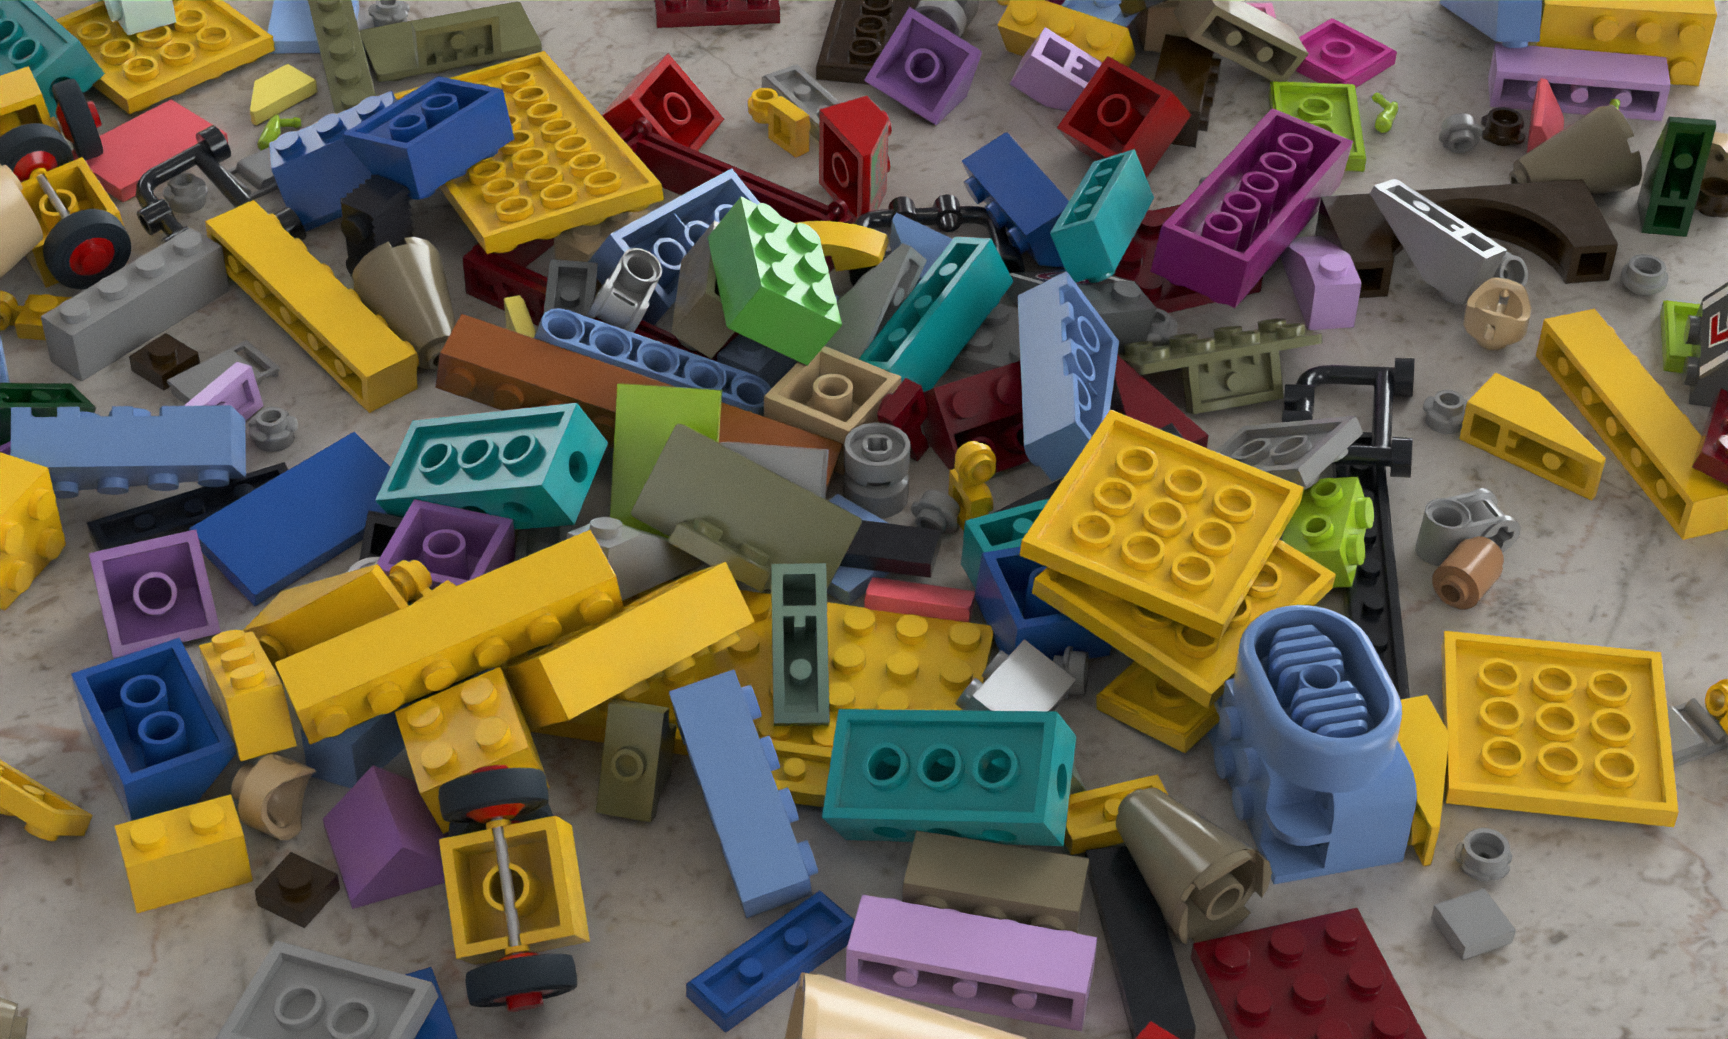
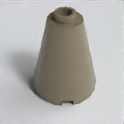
[1509,105,1642,195]
[351,237,456,370]
[1116,788,1272,944]

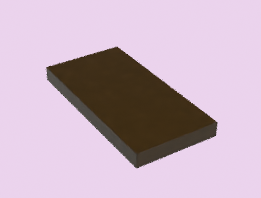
[816,0,921,85]

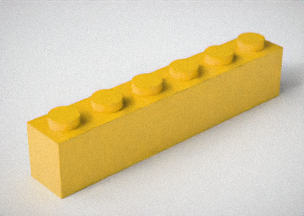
[205,200,419,413]
[1536,308,1728,540]
[275,530,624,745]

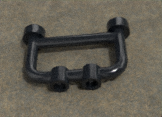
[136,125,307,244]
[848,194,1025,287]
[1282,358,1415,478]

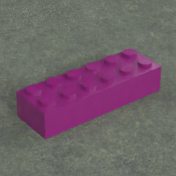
[1150,108,1353,308]

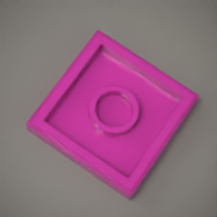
[1295,18,1397,88]

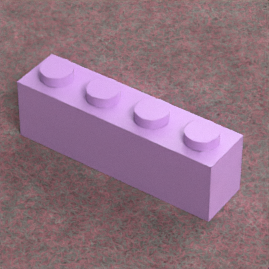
[1488,43,1671,121]
[846,894,1098,1031]

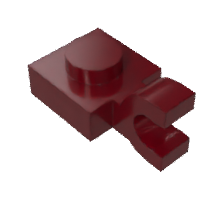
[876,378,929,462]

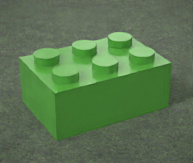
[707,196,842,366]

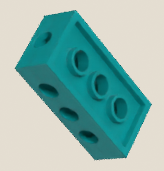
[0,0,105,118]
[375,403,608,530]
[822,709,1077,846]

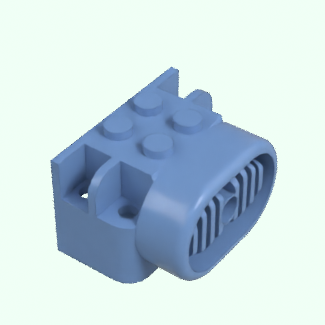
[1207,605,1417,884]

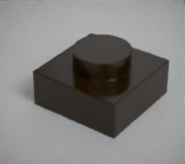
[129,333,200,391]
[255,852,340,928]

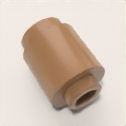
[1432,536,1504,609]

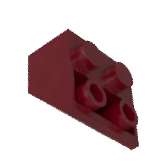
[922,361,1030,473]

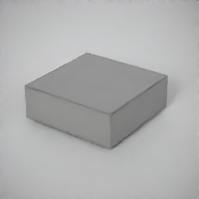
[1431,888,1516,960]

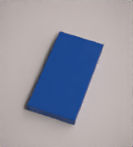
[189,432,390,606]

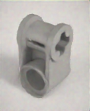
[586,248,662,333]
[1415,488,1521,566]

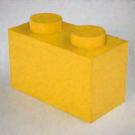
[114,794,253,913]

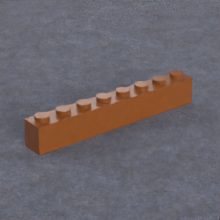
[435,314,843,497]

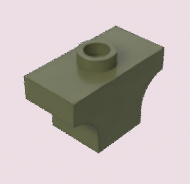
[596,698,677,822]

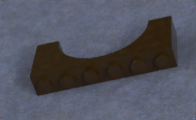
[1315,179,1618,298]

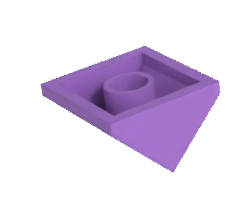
[864,7,982,125]
[89,529,221,658]
[323,765,449,909]

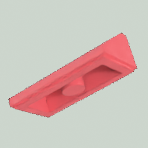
[1526,78,1564,153]
[864,577,975,622]

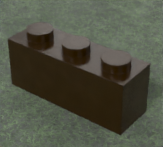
[1154,34,1222,148]

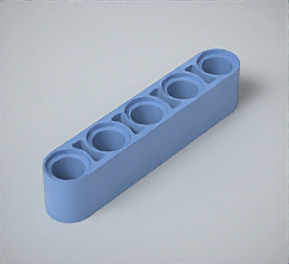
[534,308,771,416]

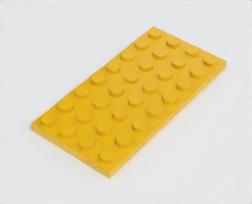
[394,51,664,254]
[530,580,994,756]

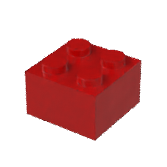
[1057,56,1192,178]

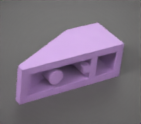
[1010,27,1102,112]
[1280,236,1362,330]

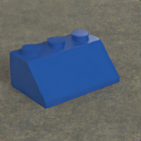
[342,76,514,200]
[269,91,397,232]
[962,132,1069,268]
[71,637,236,821]

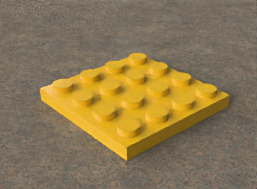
[56,0,275,114]
[1019,410,1304,640]
[1032,539,1336,709]
[1441,631,1679,827]

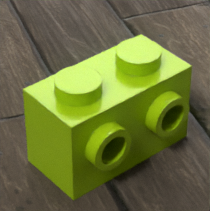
[1282,477,1374,588]

